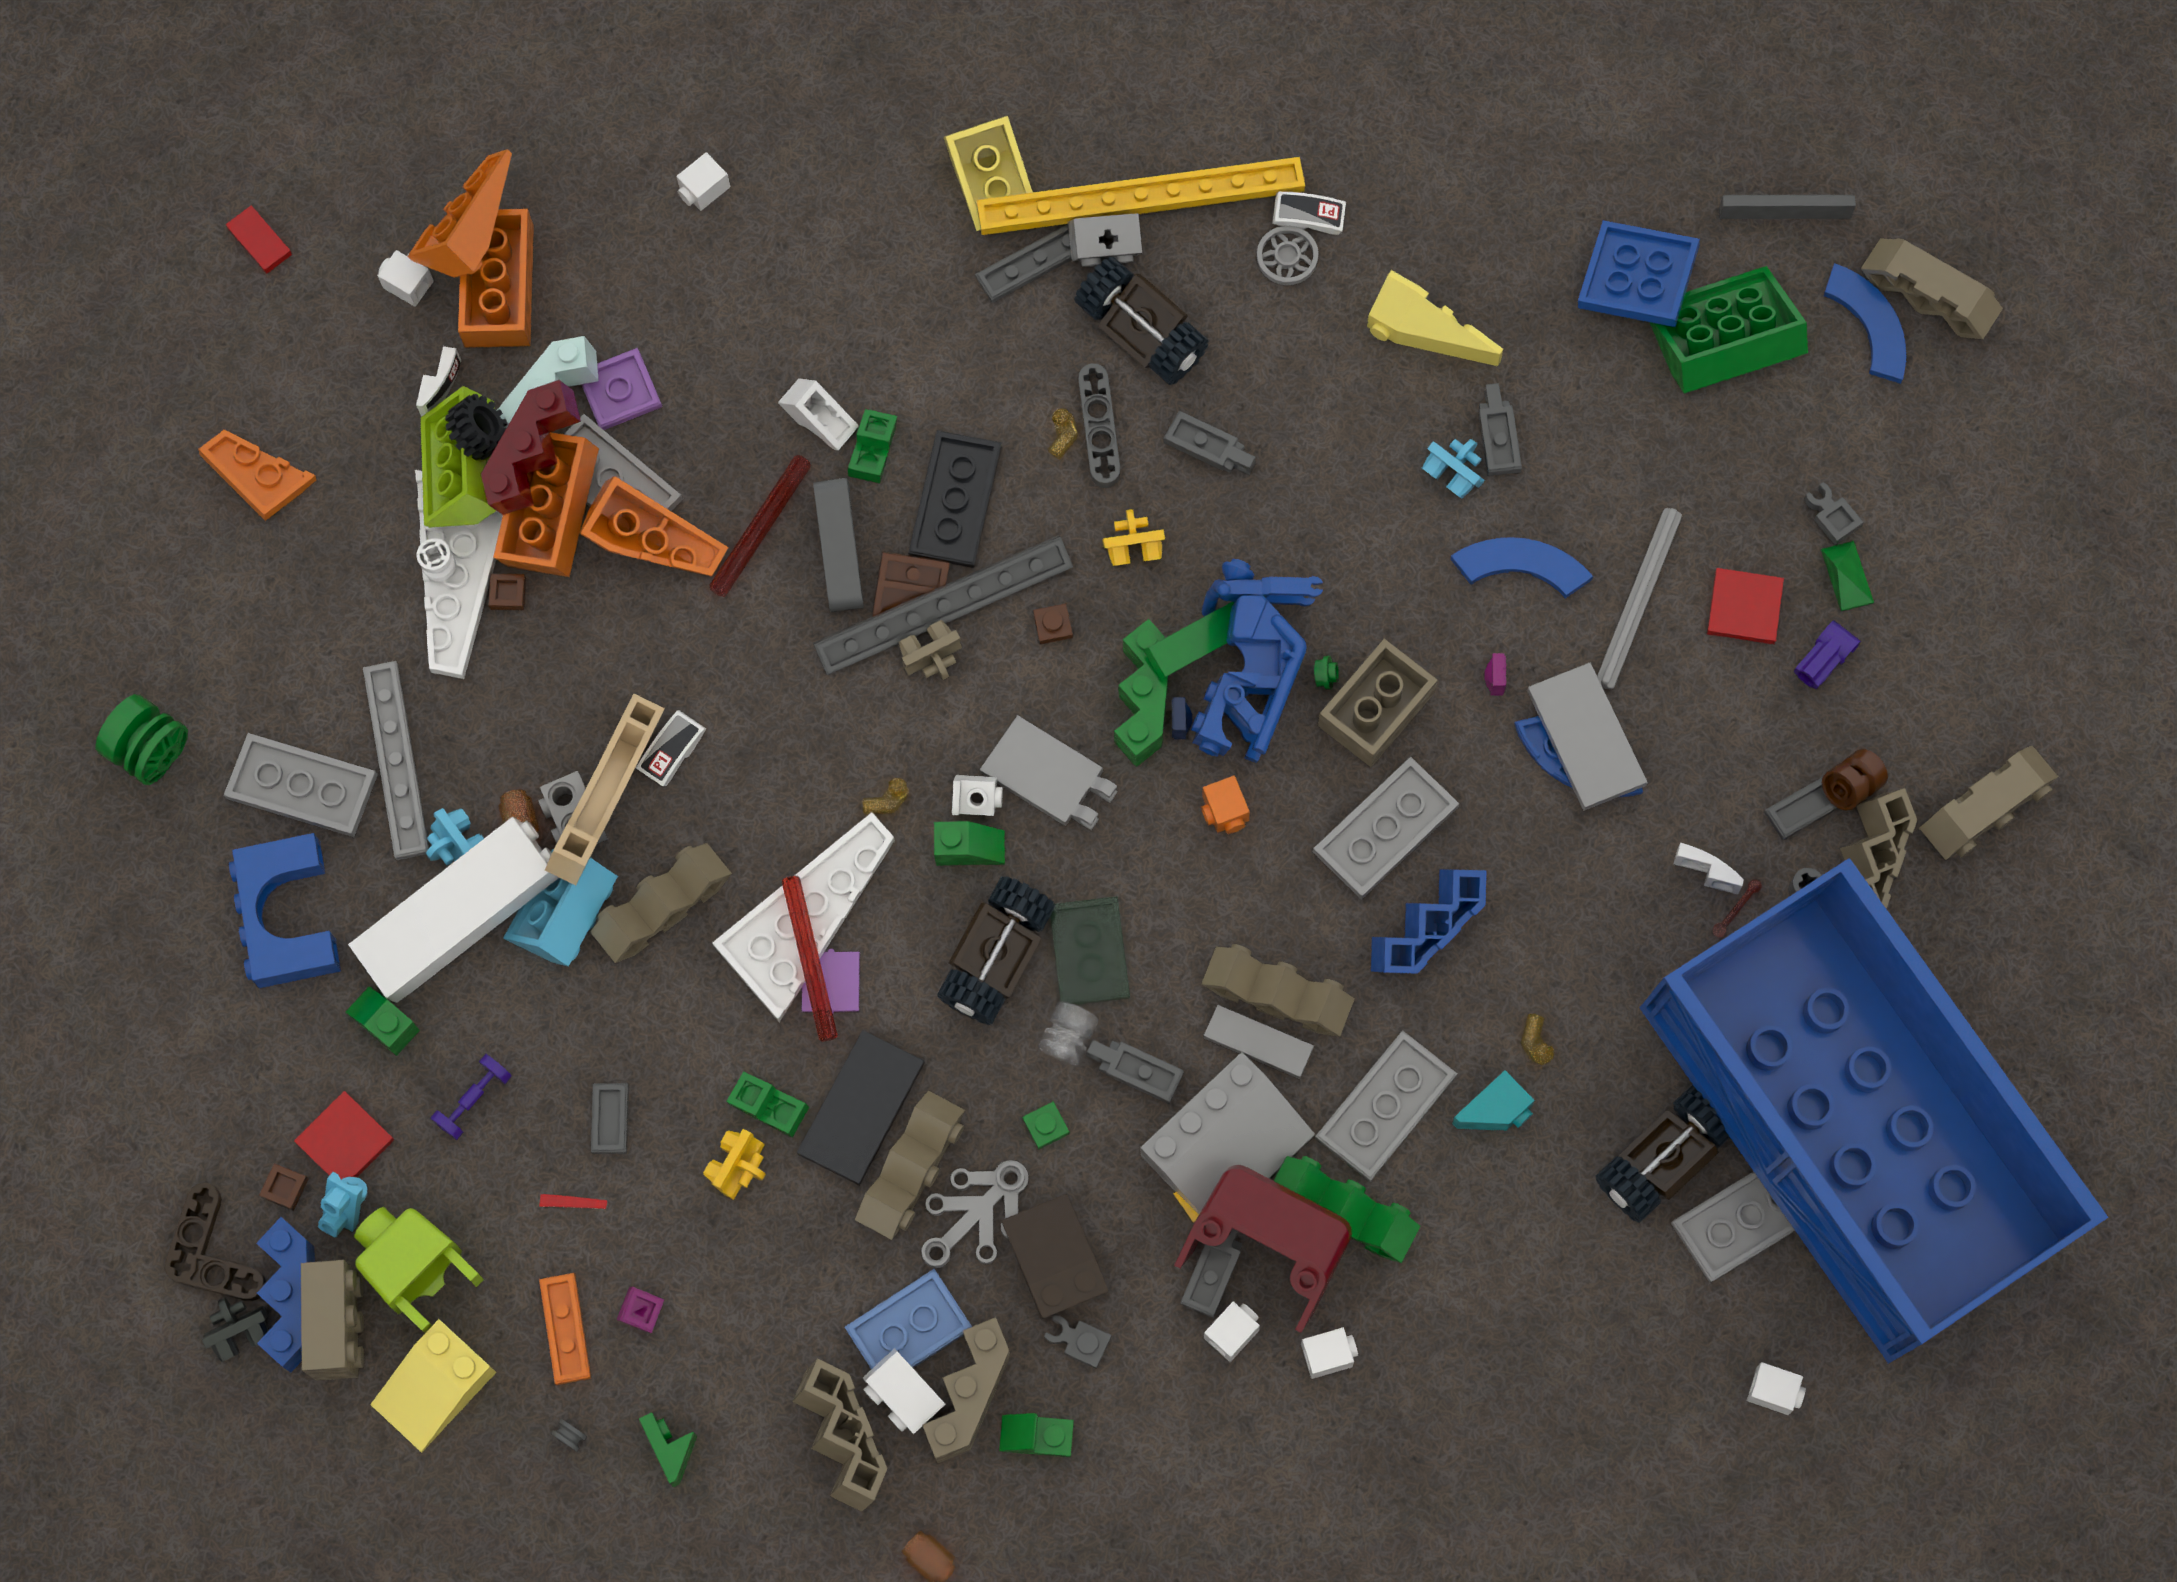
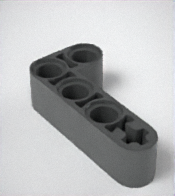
[813,478,864,612]

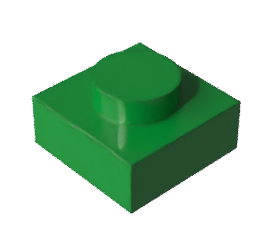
[1022,1101,1070,1150]

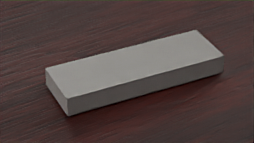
[1204,1005,1314,1079]

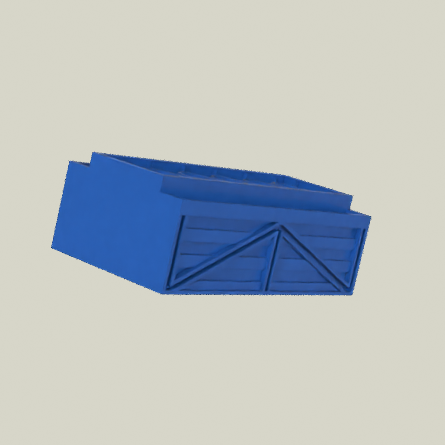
[1639,858,2108,1364]

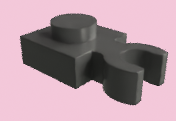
[1804,482,1864,545]
[1044,1316,1112,1369]

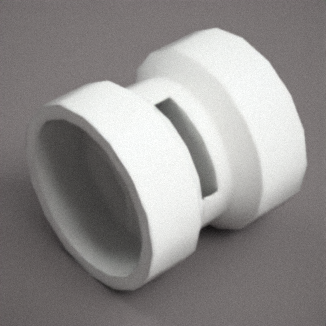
[416,538,456,582]

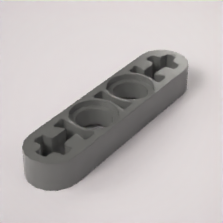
[1078,363,1120,488]

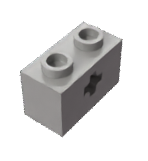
[1068,213,1142,267]

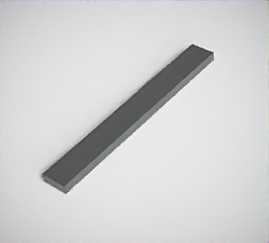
[813,535,1073,675]

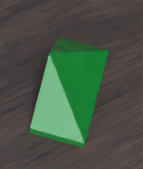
[1821,541,1874,611]

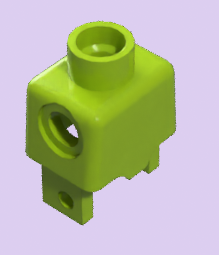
[354,1207,484,1333]

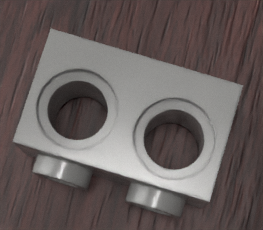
[538,771,608,844]

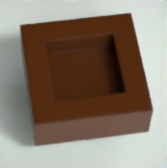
[488,574,526,610]
[1033,603,1073,644]
[259,1163,309,1211]

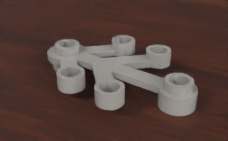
[922,1160,1029,1268]

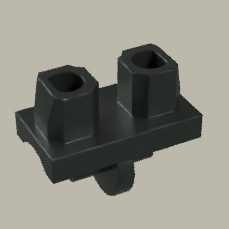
[202,1297,268,1362]

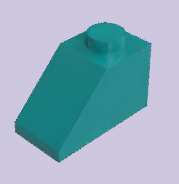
[1452,1070,1535,1131]

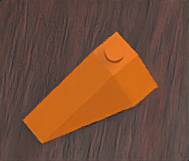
[580,476,729,577]

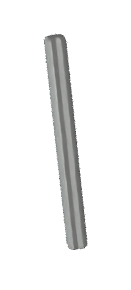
[1597,508,1682,690]

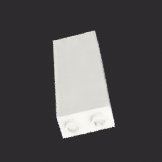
[348,817,559,1003]

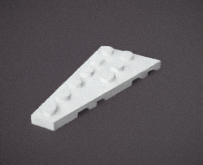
[415,470,503,679]
[712,812,895,1022]

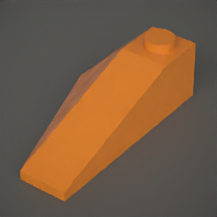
[407,149,512,278]

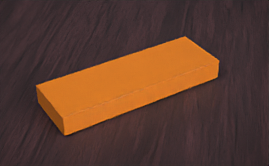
[539,1273,591,1385]

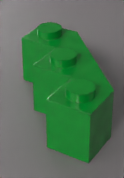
[1114,619,1169,767]
[1274,1156,1421,1263]

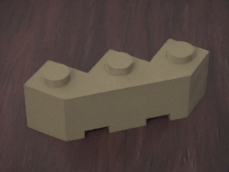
[1861,238,2003,339]
[1919,746,2058,860]
[1840,788,1917,908]
[591,843,732,963]
[1202,944,1355,1037]
[855,1090,965,1240]
[922,1317,1011,1464]
[793,1358,887,1511]

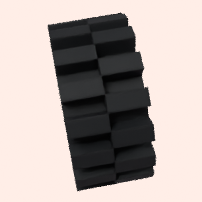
[445,394,508,460]

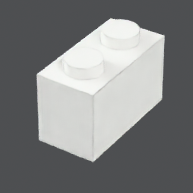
[863,1348,945,1434]

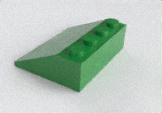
[1650,266,1808,393]

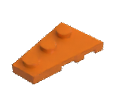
[198,430,316,521]

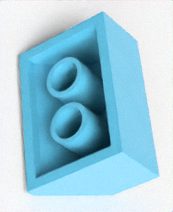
[503,849,618,967]

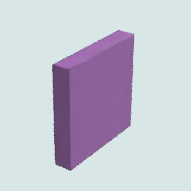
[581,348,662,430]

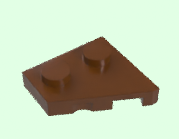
[872,551,949,617]

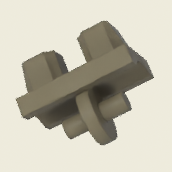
[899,620,962,681]

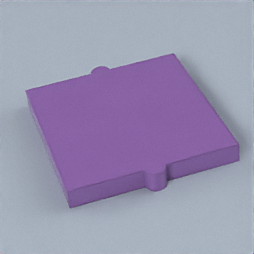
[802,949,860,1015]

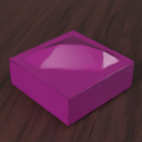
[1484,653,1506,696]
[617,1287,664,1333]

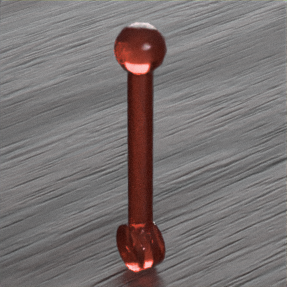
[1712,879,1762,937]

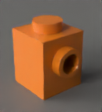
[1201,775,1250,834]

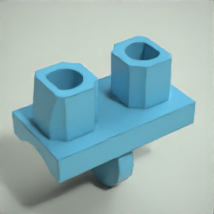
[1422,439,1485,499]
[426,808,484,865]
[318,1172,367,1237]

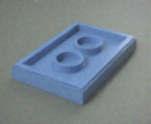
[845,1269,972,1369]

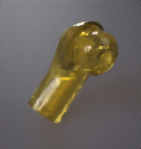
[1047,408,1078,460]
[863,778,909,815]
[1521,1014,1555,1065]

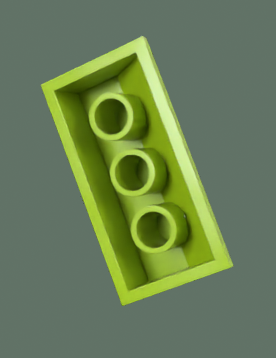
[421,386,496,528]

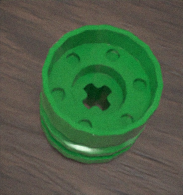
[95,694,188,785]

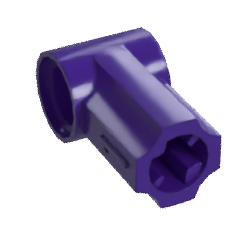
[1794,620,1861,690]

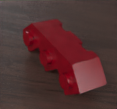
[481,380,581,515]

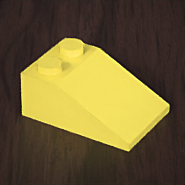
[944,116,1033,231]
[370,1319,496,1453]

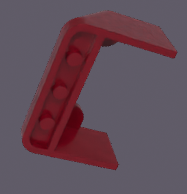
[1174,1165,1352,1333]

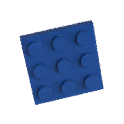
[1578,220,1700,327]

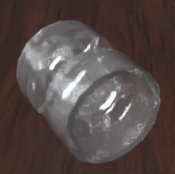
[1038,1001,1099,1066]

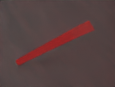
[539,1194,607,1209]

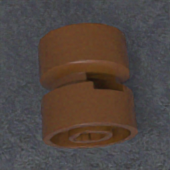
[1822,749,1888,811]

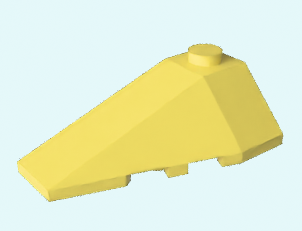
[1367,270,1503,366]

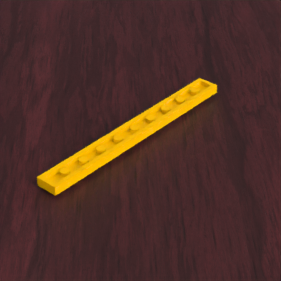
[977,157,1305,235]

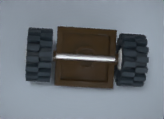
[1074,257,1209,385]
[937,876,1055,1025]
[1595,1084,1730,1223]

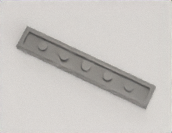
[363,661,429,860]

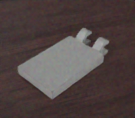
[980,715,1118,830]

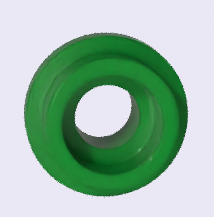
[1314,656,1339,690]

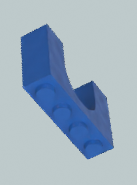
[229,833,341,988]

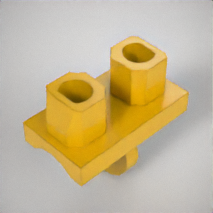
[1102,509,1165,566]
[703,1129,766,1200]

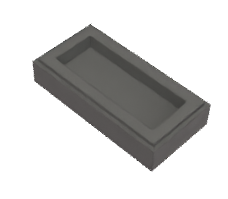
[1764,777,1839,840]
[591,1083,629,1154]

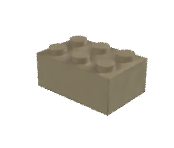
[1318,639,1438,767]
[301,1260,365,1380]

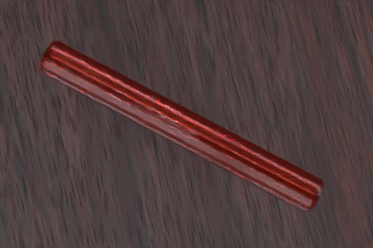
[710,455,811,597]
[782,876,838,1042]

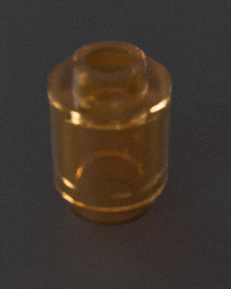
[498,789,540,832]
[902,1531,956,1582]

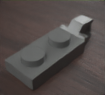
[1478,383,1522,476]
[1163,411,1256,475]
[1086,1040,1184,1104]
[1180,1228,1242,1318]

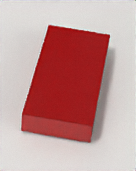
[225,205,292,274]

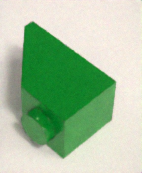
[934,821,1005,866]
[346,987,420,1056]

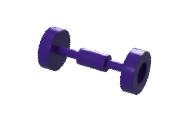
[430,1054,512,1141]

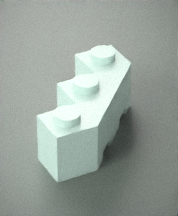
[496,336,599,428]

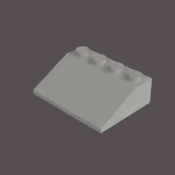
[1140,1052,1315,1214]

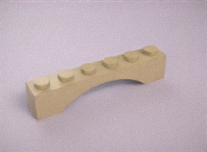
[545,694,665,886]

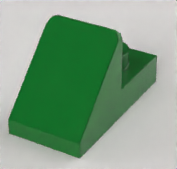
[639,1412,697,1487]
[999,1413,1074,1457]

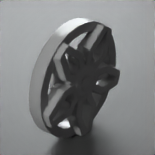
[1257,226,1318,285]

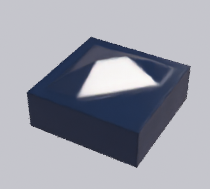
[1172,697,1192,739]

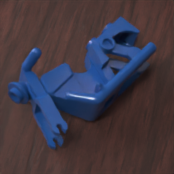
[1191,559,1323,763]

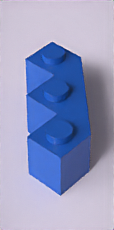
[1371,869,1486,973]
[256,1217,315,1373]

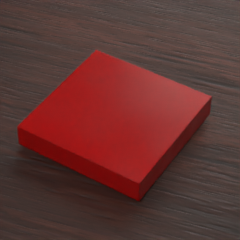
[1707,568,1784,644]
[294,1091,394,1180]

